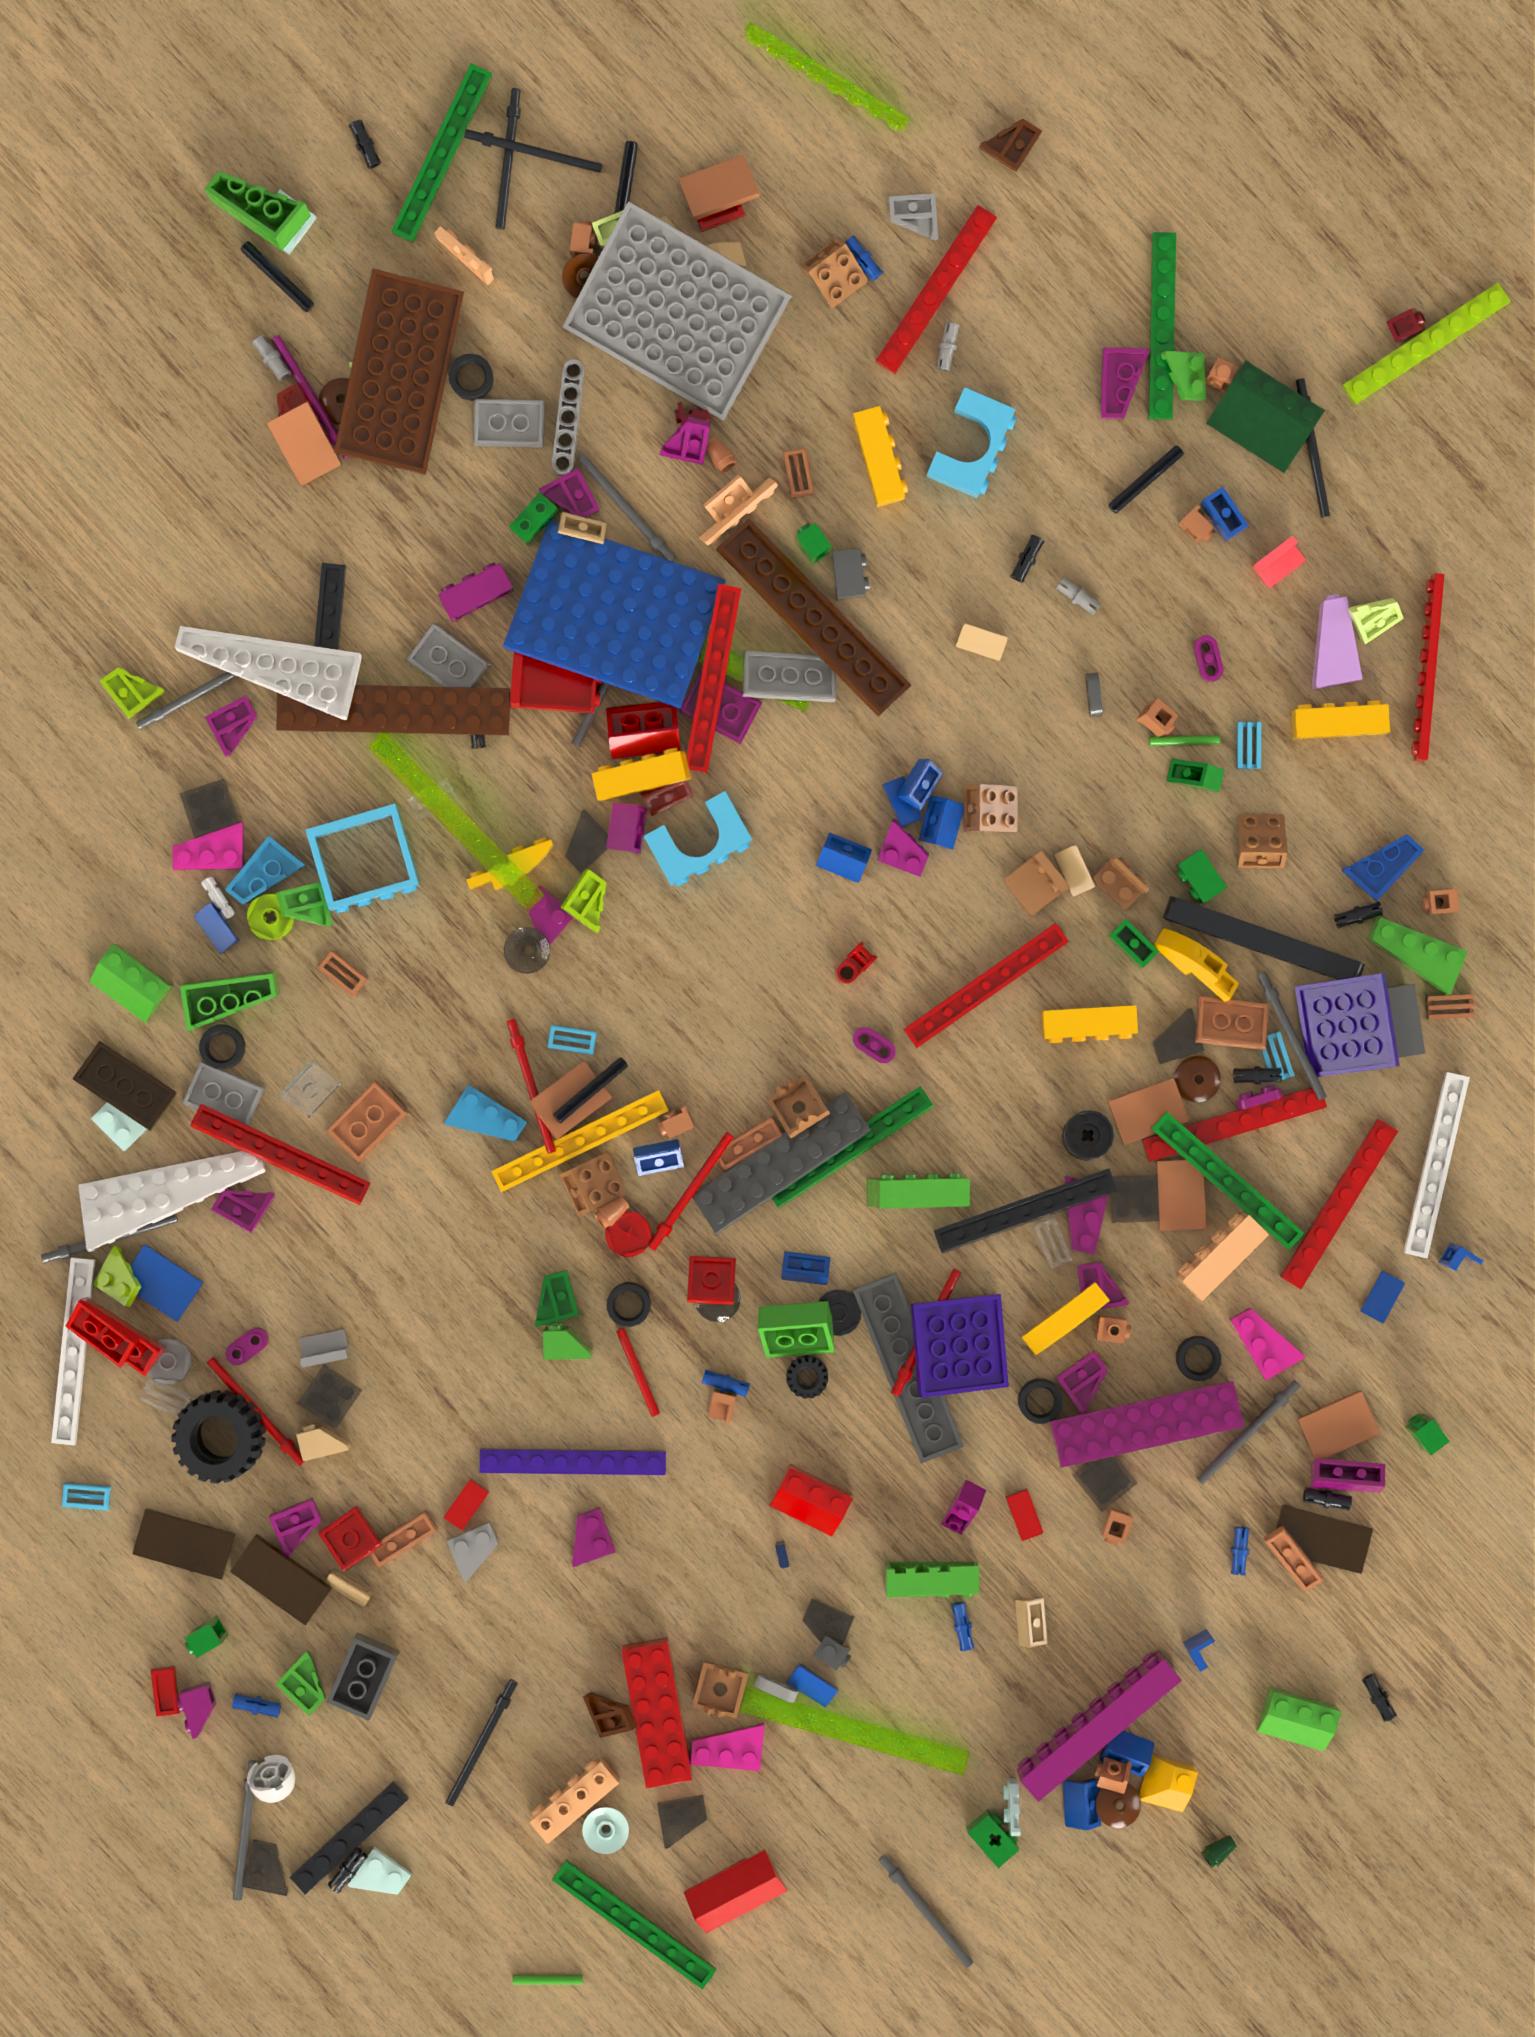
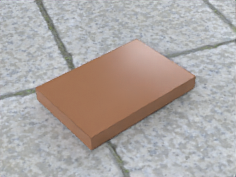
[678,155,760,221]
[267,401,342,486]
[1195,996,1269,1050]
[528,1061,612,1140]
[1107,1078,1190,1145]
[326,1081,408,1163]
[1156,1160,1206,1231]
[1297,1390,1380,1459]

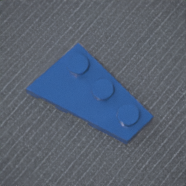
[1342,835,1424,902]

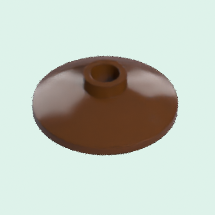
[562,253,599,299]
[319,378,349,424]
[1174,1056,1221,1102]
[1095,1783,1141,1828]

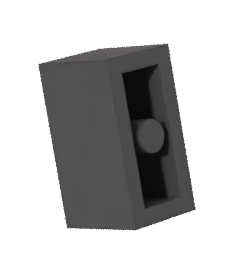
[832,548,869,600]

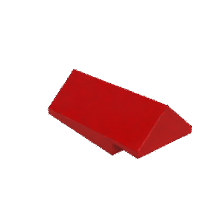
[65,1297,167,1377]
[684,1849,787,1933]

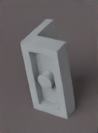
[299,1329,350,1368]

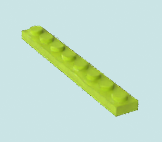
[1342,283,1511,406]

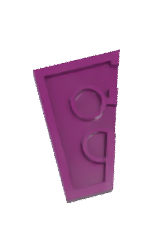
[1100,347,1150,420]
[1064,1176,1108,1255]

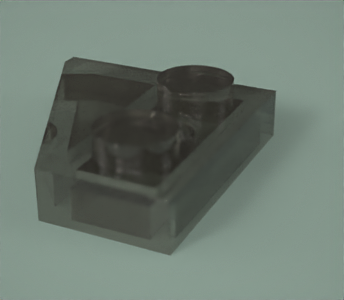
[565,810,608,874]
[1152,1008,1205,1064]
[657,1795,707,1849]
[243,1839,289,1896]

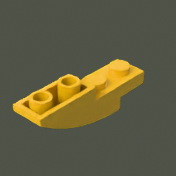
[466,837,554,890]
[1153,928,1239,1002]

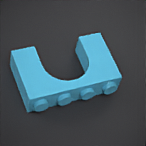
[926,387,1017,498]
[644,791,752,887]

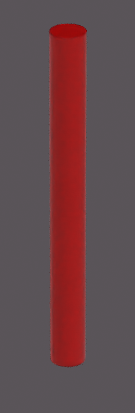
[616,1328,660,1417]

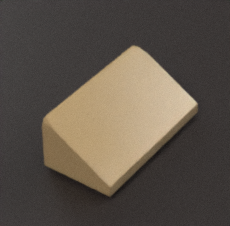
[558,512,607,544]
[956,623,1008,661]
[1054,845,1095,897]
[325,1569,373,1607]
[1015,1597,1048,1648]

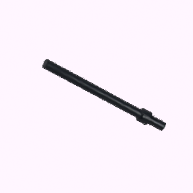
[495,88,521,230]
[464,129,602,173]
[1295,378,1330,518]
[445,1679,518,1806]

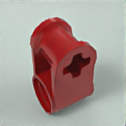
[835,941,878,984]

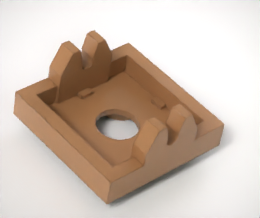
[767,1075,830,1138]
[692,1661,749,1719]

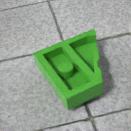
[1161,351,1206,401]
[276,882,333,927]
[276,1650,326,1716]

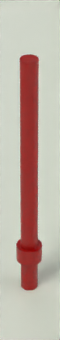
[506,1019,556,1154]
[648,1131,734,1250]
[890,1269,961,1397]
[207,1357,305,1467]

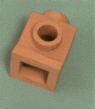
[569,221,596,256]
[1205,357,1239,393]
[1178,504,1215,544]
[1136,698,1178,737]
[1422,888,1460,915]
[658,1106,695,1139]
[1094,1315,1131,1344]
[1100,1507,1133,1545]
[1095,1757,1132,1794]

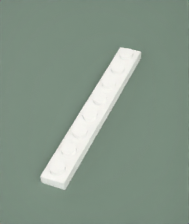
[1403,1072,1470,1259]
[51,1257,96,1445]

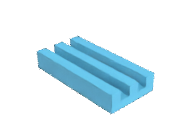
[1237,722,1261,769]
[547,1025,597,1055]
[1261,1032,1295,1083]
[62,1482,111,1510]

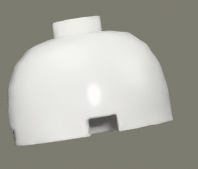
[247,1755,296,1803]

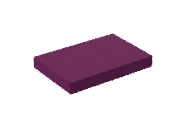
[679,670,762,744]

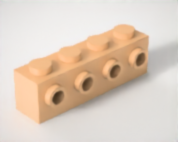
[530,1757,620,1844]

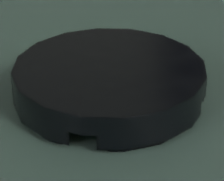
[819,1289,861,1336]

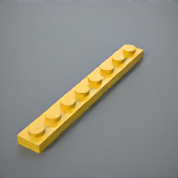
[491,1090,669,1192]

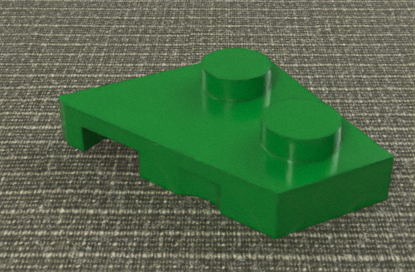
[535,1270,579,1327]

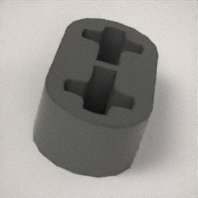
[1085,672,1102,717]

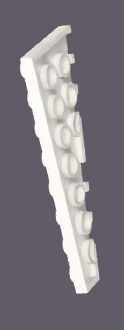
[175,626,362,720]
[78,1151,266,1252]

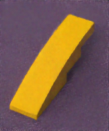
[1022,1282,1110,1355]

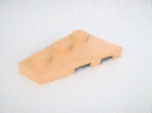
[434,226,494,285]

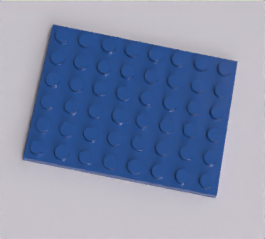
[503,520,725,709]

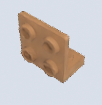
[799,238,868,308]
[963,784,1018,832]
[1237,814,1288,869]
[1003,850,1070,916]
[1092,857,1149,911]
[559,1153,627,1216]

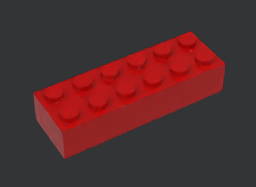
[621,1637,693,1789]

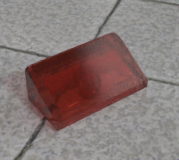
[640,780,693,816]

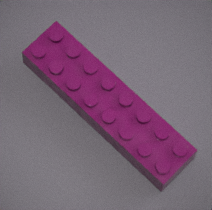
[1049,1381,1244,1468]
[1017,1650,1182,1802]

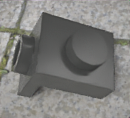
[813,1634,851,1671]

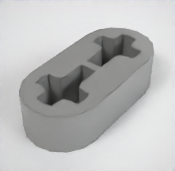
[754,1673,799,1703]

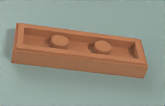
[712,1116,783,1171]
[369,1510,438,1568]
[1264,1525,1324,1592]

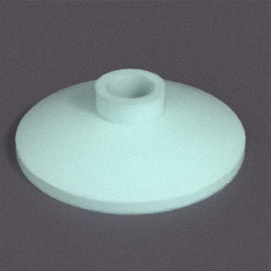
[582,1807,629,1854]

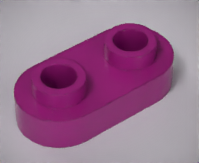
[1193,635,1223,682]
[853,1027,896,1063]
[1236,1085,1283,1110]
[225,1327,269,1365]

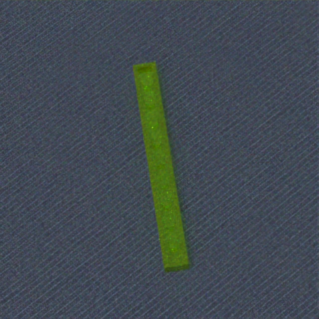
[367,733,545,912]
[740,1688,970,1776]

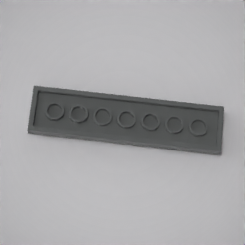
[692,1092,871,1235]
[852,1273,964,1463]

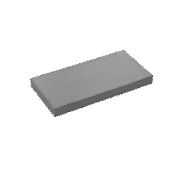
[743,650,836,703]

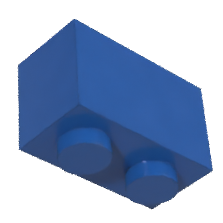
[1200,487,1249,542]

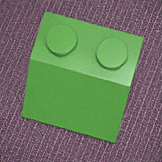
[543,1322,593,1360]

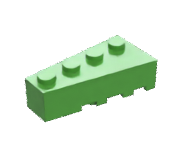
[204,171,311,251]
[1367,917,1468,995]
[180,970,280,1032]
[867,1173,970,1209]
[885,1562,979,1598]

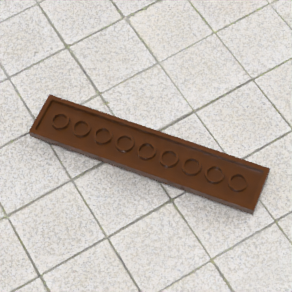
[716,519,911,717]
[276,685,511,736]

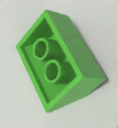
[89,944,173,1023]
[758,1301,835,1358]
[1257,1686,1341,1751]

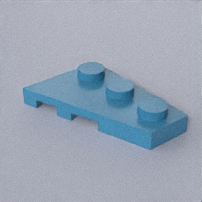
[225,836,306,905]
[444,1085,528,1142]

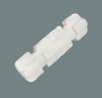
[201,877,235,920]

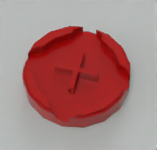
[605,1211,652,1257]

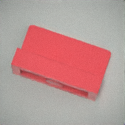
[1252,536,1306,588]

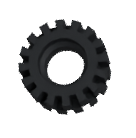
[786,1355,828,1399]

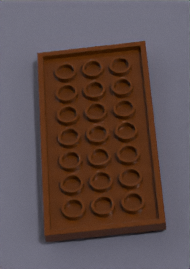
[334,268,464,475]

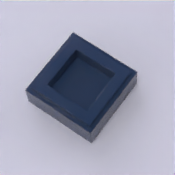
[775,1541,789,1569]

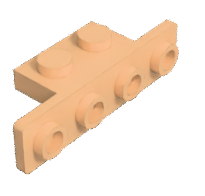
[699,475,778,546]

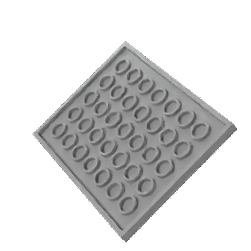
[562,201,792,421]

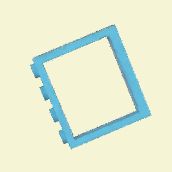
[306,804,421,914]

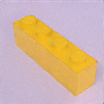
[852,406,908,507]
[1292,700,1390,739]
[591,748,691,801]
[1041,1005,1138,1043]

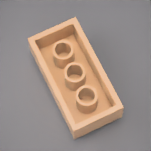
[1177,1212,1269,1301]

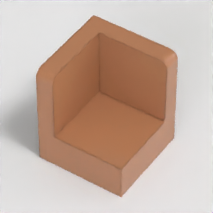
[708,1389,736,1424]

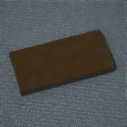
[73,1041,177,1131]
[1270,1505,1373,1574]
[132,1508,236,1580]
[230,1534,332,1626]

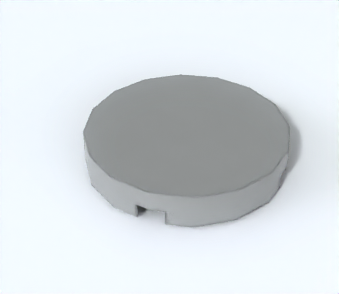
[148,1338,192,1385]

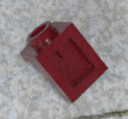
[1386,308,1426,343]
[674,402,710,424]

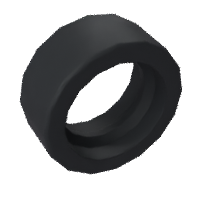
[448,353,494,401]
[199,1025,246,1069]
[607,1282,651,1327]
[1176,1336,1221,1381]
[1018,1378,1063,1424]

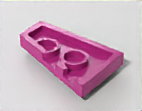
[172,822,244,870]
[1230,1308,1305,1380]
[690,1723,764,1771]

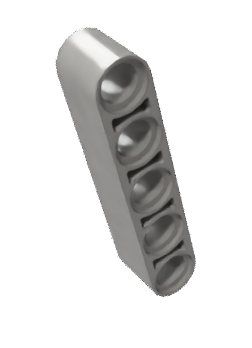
[552,359,585,477]

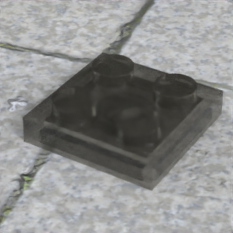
[180,779,240,838]
[1110,1174,1159,1223]
[297,1364,363,1430]
[1072,1456,1137,1512]

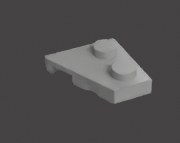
[888,193,938,240]
[446,1522,499,1582]

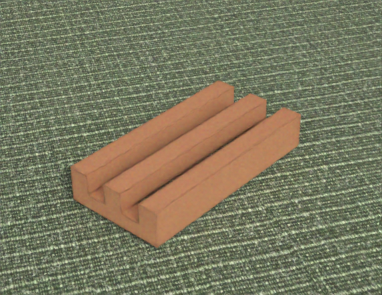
[783,448,814,499]
[317,950,368,997]
[1426,994,1475,1019]

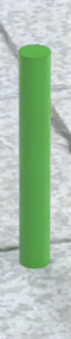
[1149,735,1220,746]
[513,1975,583,1985]

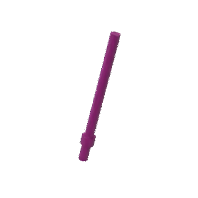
[272,335,348,459]

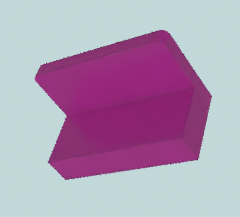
[606,803,647,854]

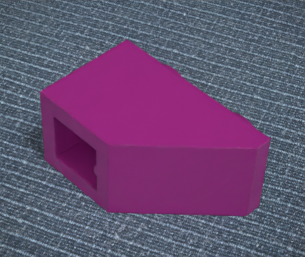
[941,1480,986,1535]
[177,1681,216,1739]

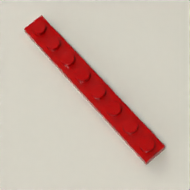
[876,205,997,374]
[1411,573,1445,762]
[686,584,742,773]
[903,923,1069,1049]
[1142,1087,1327,1162]
[190,1104,371,1205]
[1280,1119,1398,1289]

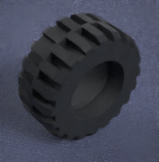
[171,1390,266,1484]

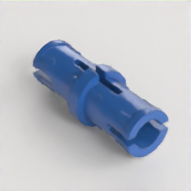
[844,235,883,281]
[702,1369,750,1397]
[1231,1526,1250,1575]
[951,1602,975,1651]
[232,1693,281,1718]

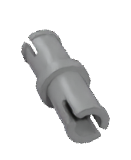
[936,322,960,372]
[252,335,291,381]
[1055,576,1101,616]

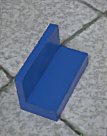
[919,796,964,849]
[816,832,872,883]
[1438,1243,1484,1271]
[1182,1629,1215,1672]
[1099,1731,1154,1777]
[1063,1778,1101,1831]

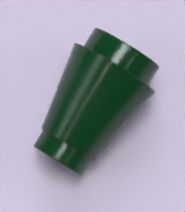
[1201,1835,1237,1868]

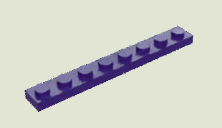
[479,1448,666,1475]

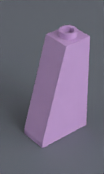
[1312,594,1363,690]

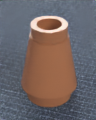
[707,437,736,473]
[593,1196,629,1229]

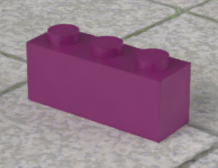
[438,562,514,622]
[1311,1458,1386,1493]

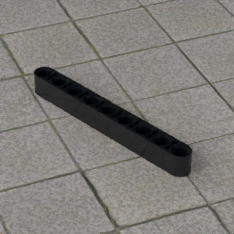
[1162,896,1365,980]

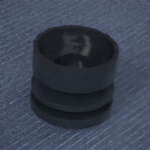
[1062,1110,1114,1161]

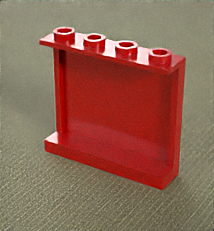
[510,652,602,713]

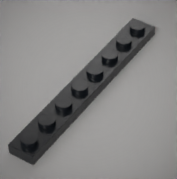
[934,1168,1118,1254]

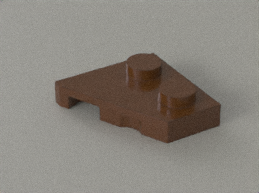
[979,118,1042,172]
[583,1692,637,1738]

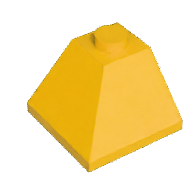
[1139,1755,1198,1812]

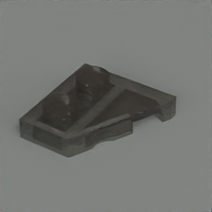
[802,1598,854,1645]

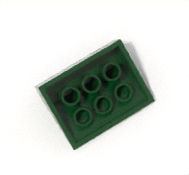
[1206,361,1325,473]

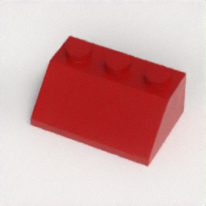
[606,702,681,759]
[769,1464,853,1537]

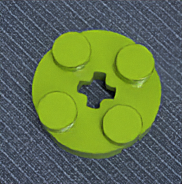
[247,894,295,940]

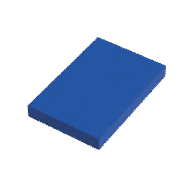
[131,1244,204,1322]

